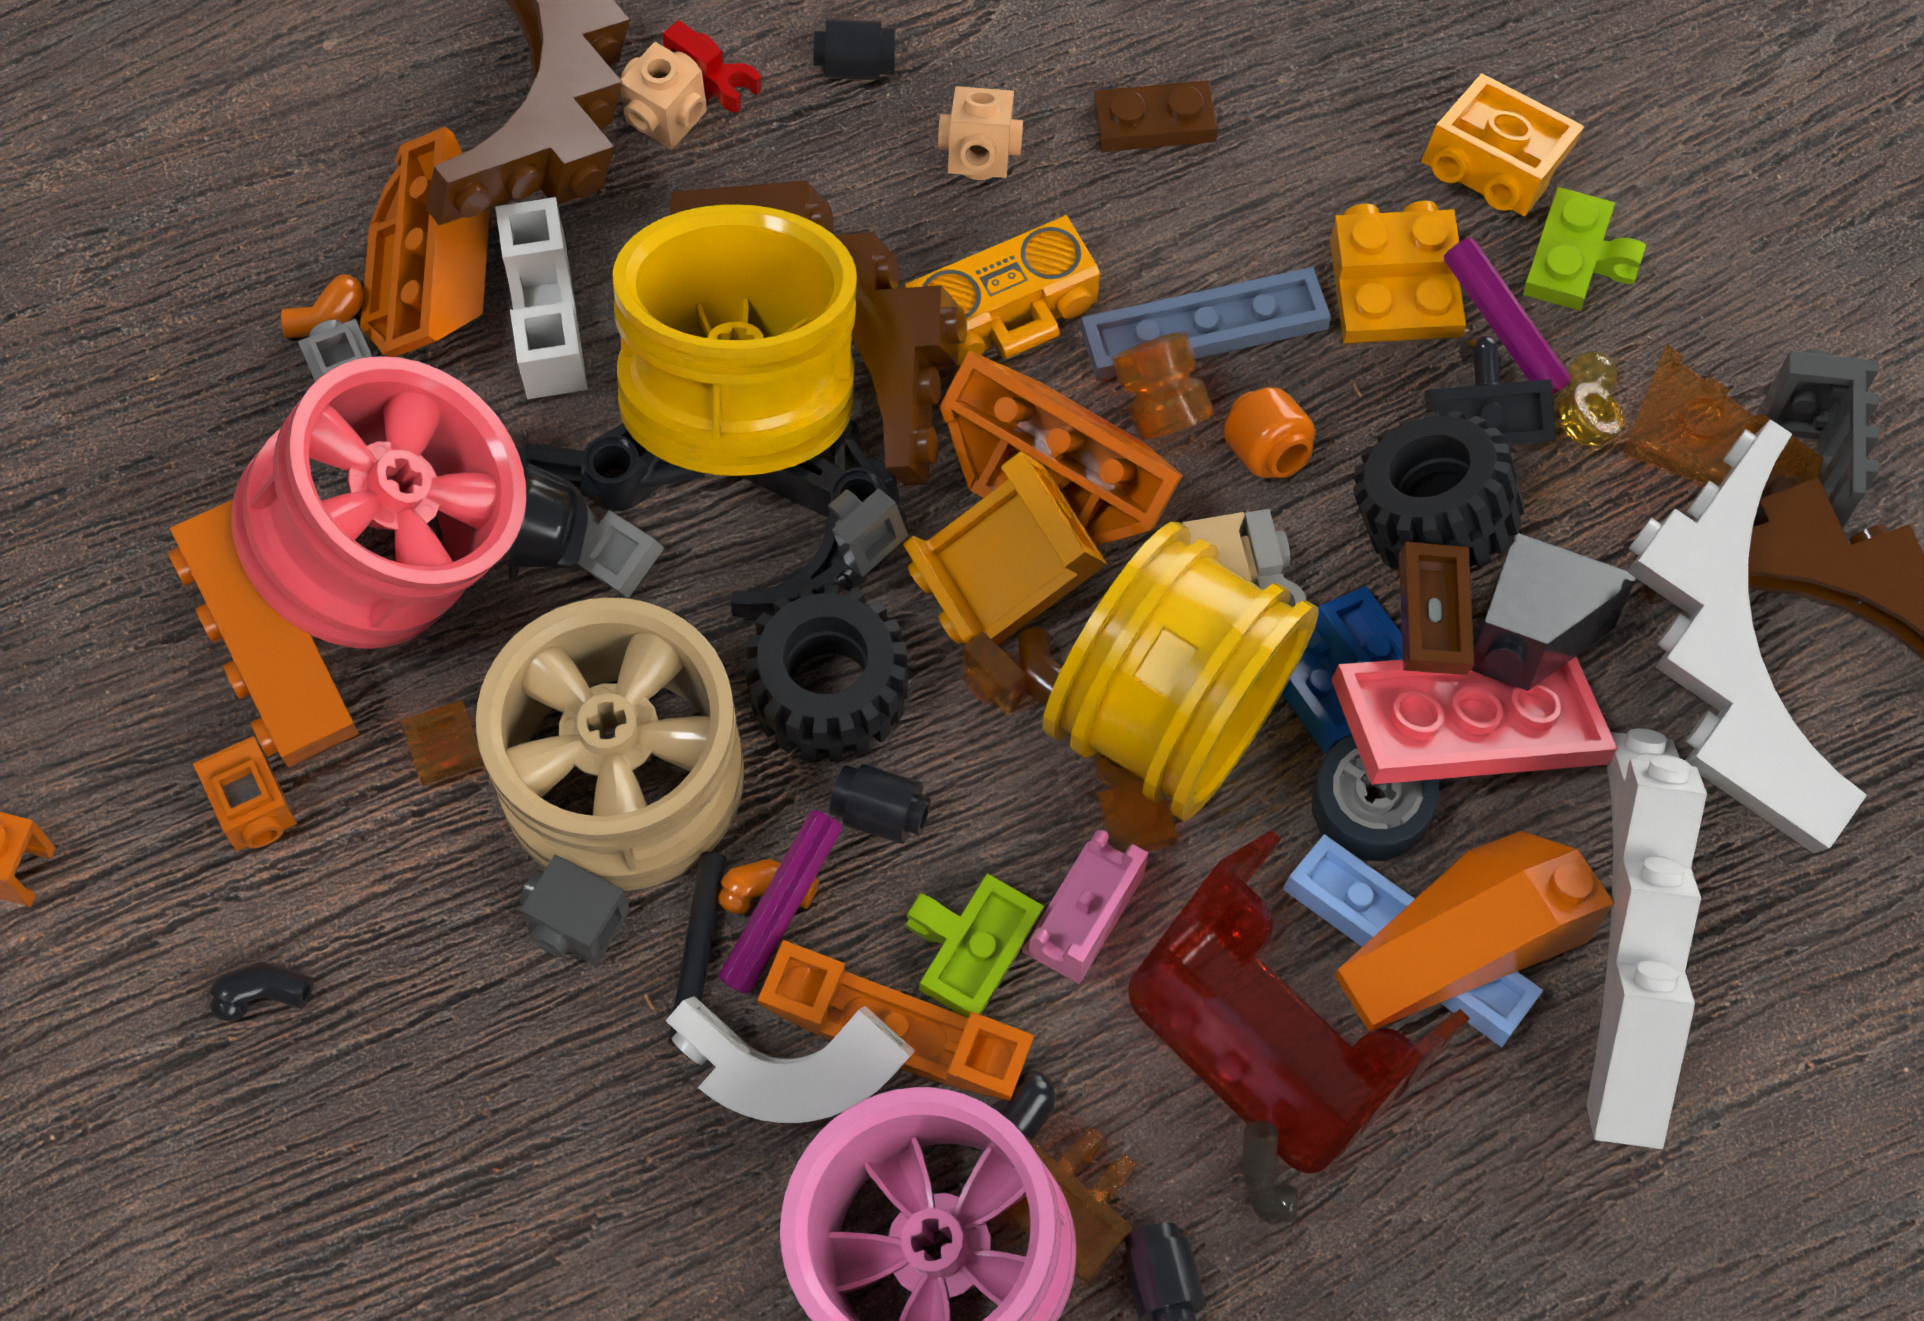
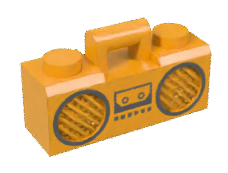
[905,215,1100,371]

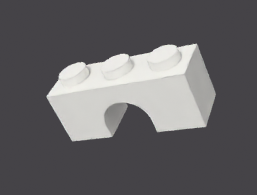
[495,197,588,399]

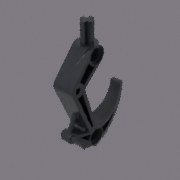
[529,419,907,618]

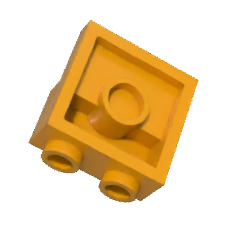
[1421,73,1584,216]
[1330,201,1466,343]

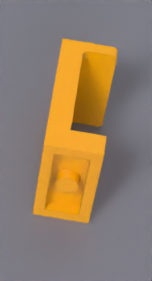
[903,451,1107,653]

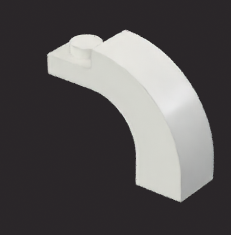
[666,996,915,1123]

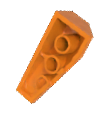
[1334,831,1615,1032]

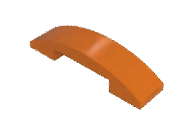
[757,940,1035,1100]

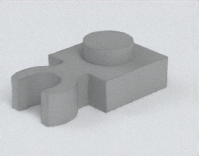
[577,505,664,599]

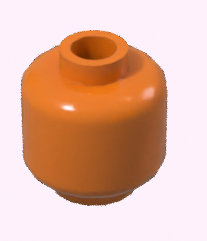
[1223,387,1316,478]

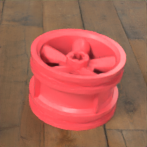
[231,356,526,649]

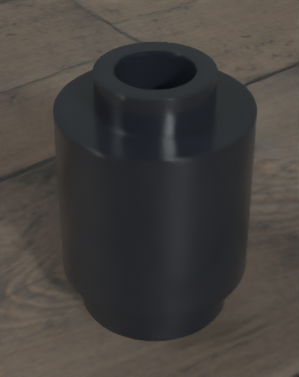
[813,19,896,80]
[829,764,931,844]
[1122,1222,1207,1321]

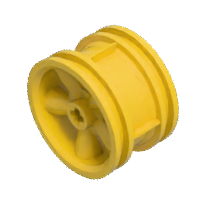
[613,205,857,476]

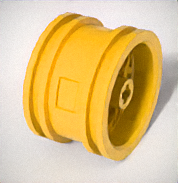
[1042,521,1319,822]

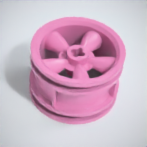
[780,1087,1077,1321]

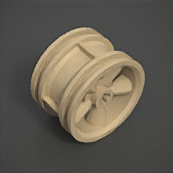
[476,598,744,891]

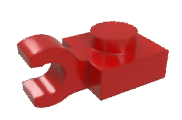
[663,19,761,113]

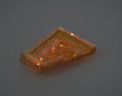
[1623,343,1824,488]

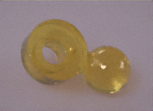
[1560,351,1624,447]

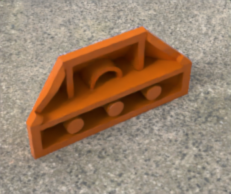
[360,126,490,357]
[939,351,1183,546]

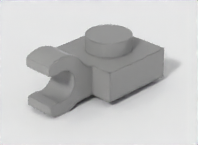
[1240,509,1306,607]

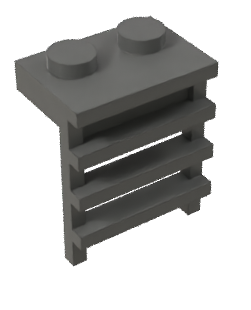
[1757,350,1879,528]

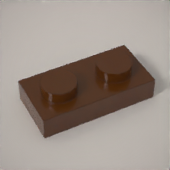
[1094,80,1218,152]

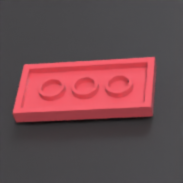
[1331,657,1618,785]

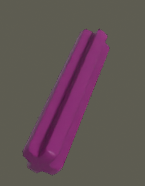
[1444,237,1571,395]
[719,810,842,994]

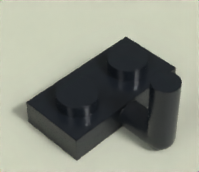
[1425,336,1556,445]

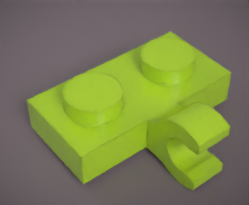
[1523,187,1646,311]
[905,873,1044,1018]

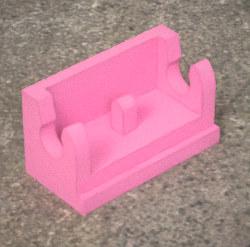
[1022,830,1148,984]

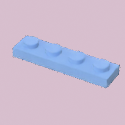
[1283,834,1543,1047]

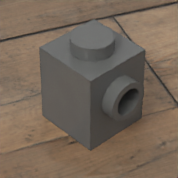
[520,854,630,966]

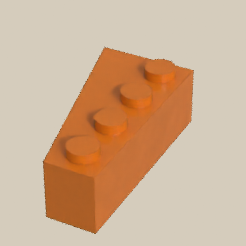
[168,499,359,768]

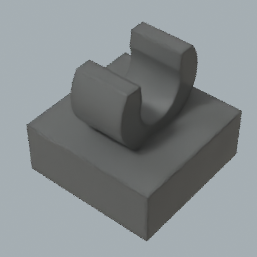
[828,488,908,577]

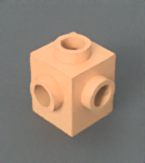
[620,42,707,150]
[938,86,1023,180]

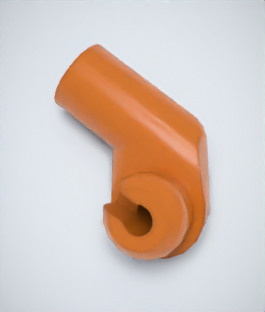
[281,274,364,339]
[718,859,819,914]

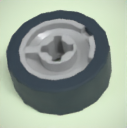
[1312,735,1439,861]

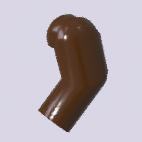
[1018,627,1063,706]

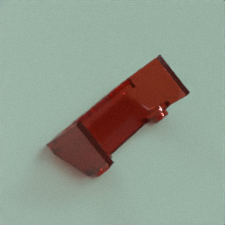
[1128,830,1470,1173]

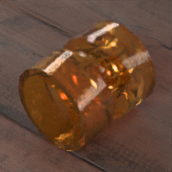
[1111,331,1215,440]

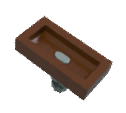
[1399,542,1479,675]

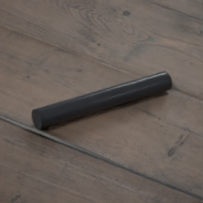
[668,852,726,1048]

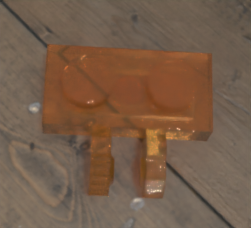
[1004,1126,1137,1285]

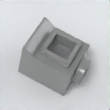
[298,319,372,382]

